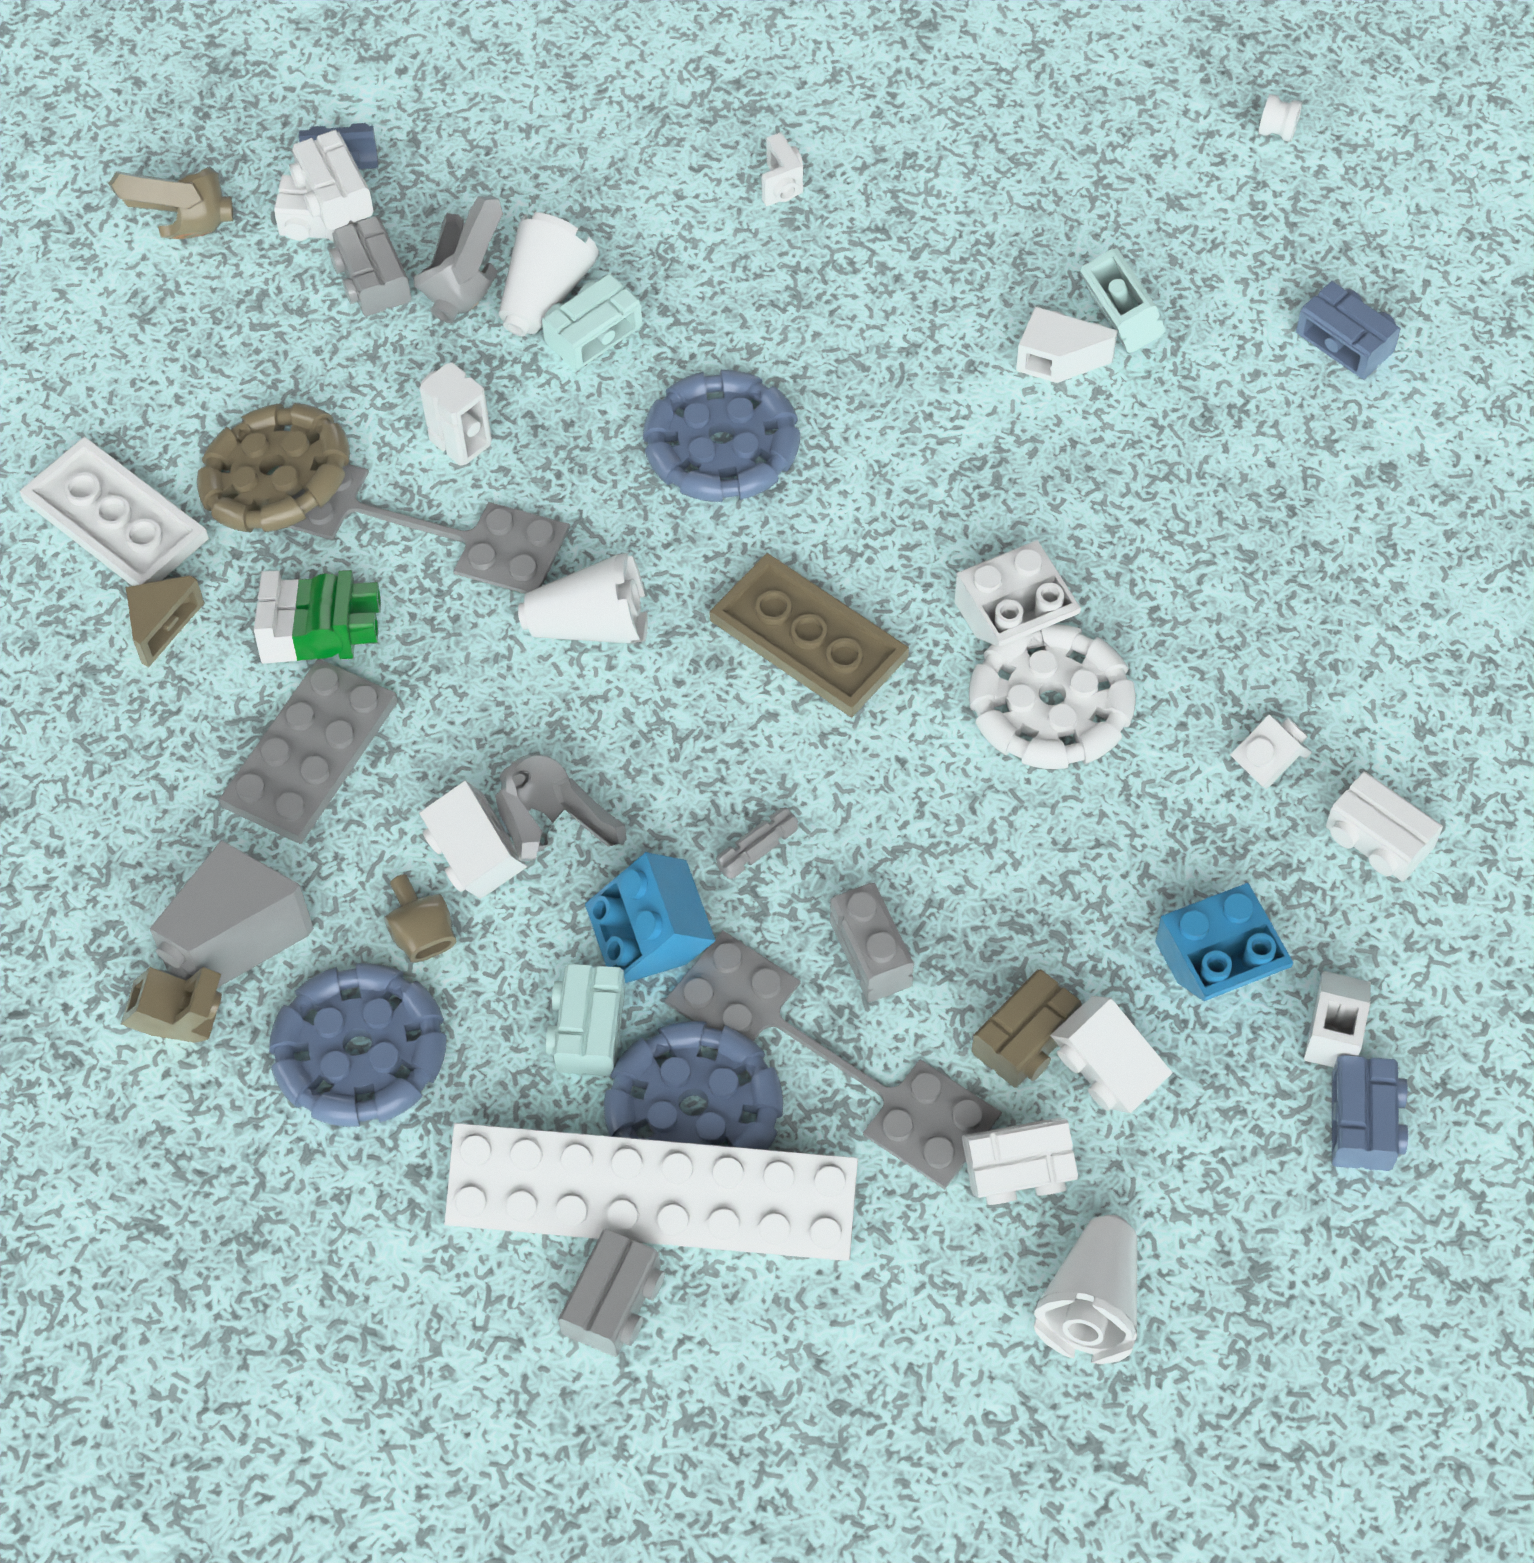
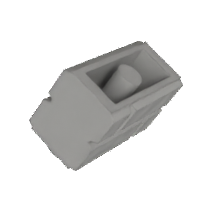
[329,216,412,316]
[830,883,914,1002]
[558,1229,665,1357]

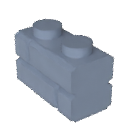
[1296,281,1401,380]
[1332,1055,1408,1171]

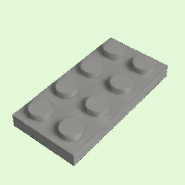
[219,659,398,844]

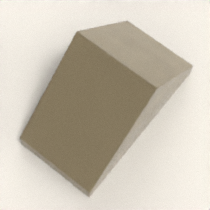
[126,575,205,668]

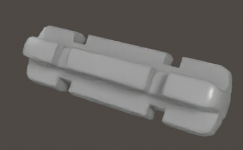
[716,807,798,879]

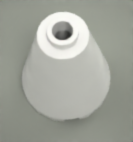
[499,212,599,337]
[518,553,648,644]
[1034,1215,1137,1364]

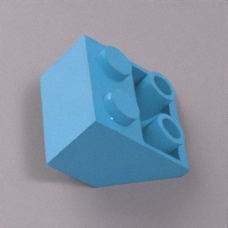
[585,852,716,983]
[1155,883,1294,1001]

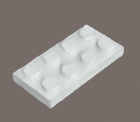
[19,436,209,586]

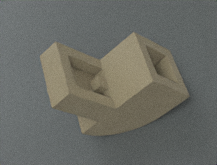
[121,967,222,1043]

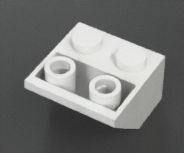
[955,540,1081,647]

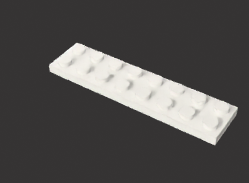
[444,1123,858,1261]

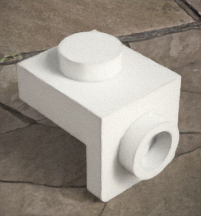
[762,132,803,206]
[1230,715,1312,789]

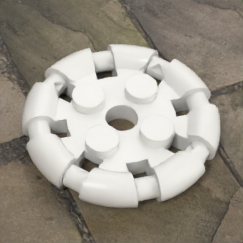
[969,624,1136,769]

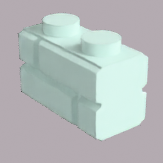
[1080,248,1166,353]
[542,274,642,371]
[546,964,626,1077]

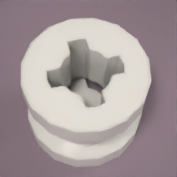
[1259,94,1302,142]

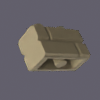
[972,969,1082,1088]

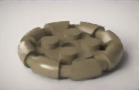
[197,403,350,532]

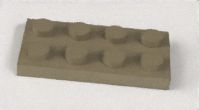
[710,553,909,718]

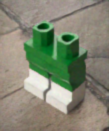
[254,570,381,664]

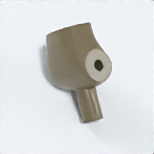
[384,874,457,963]

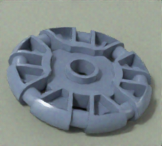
[643,370,800,502]
[269,963,447,1127]
[604,1021,783,1150]

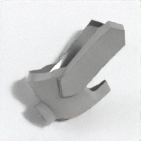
[413,196,503,323]
[495,754,627,862]

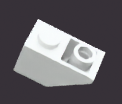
[1016,307,1118,383]
[1304,970,1371,1068]

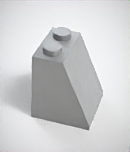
[150,840,314,988]

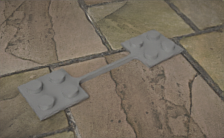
[278,464,570,594]
[664,930,1002,1190]

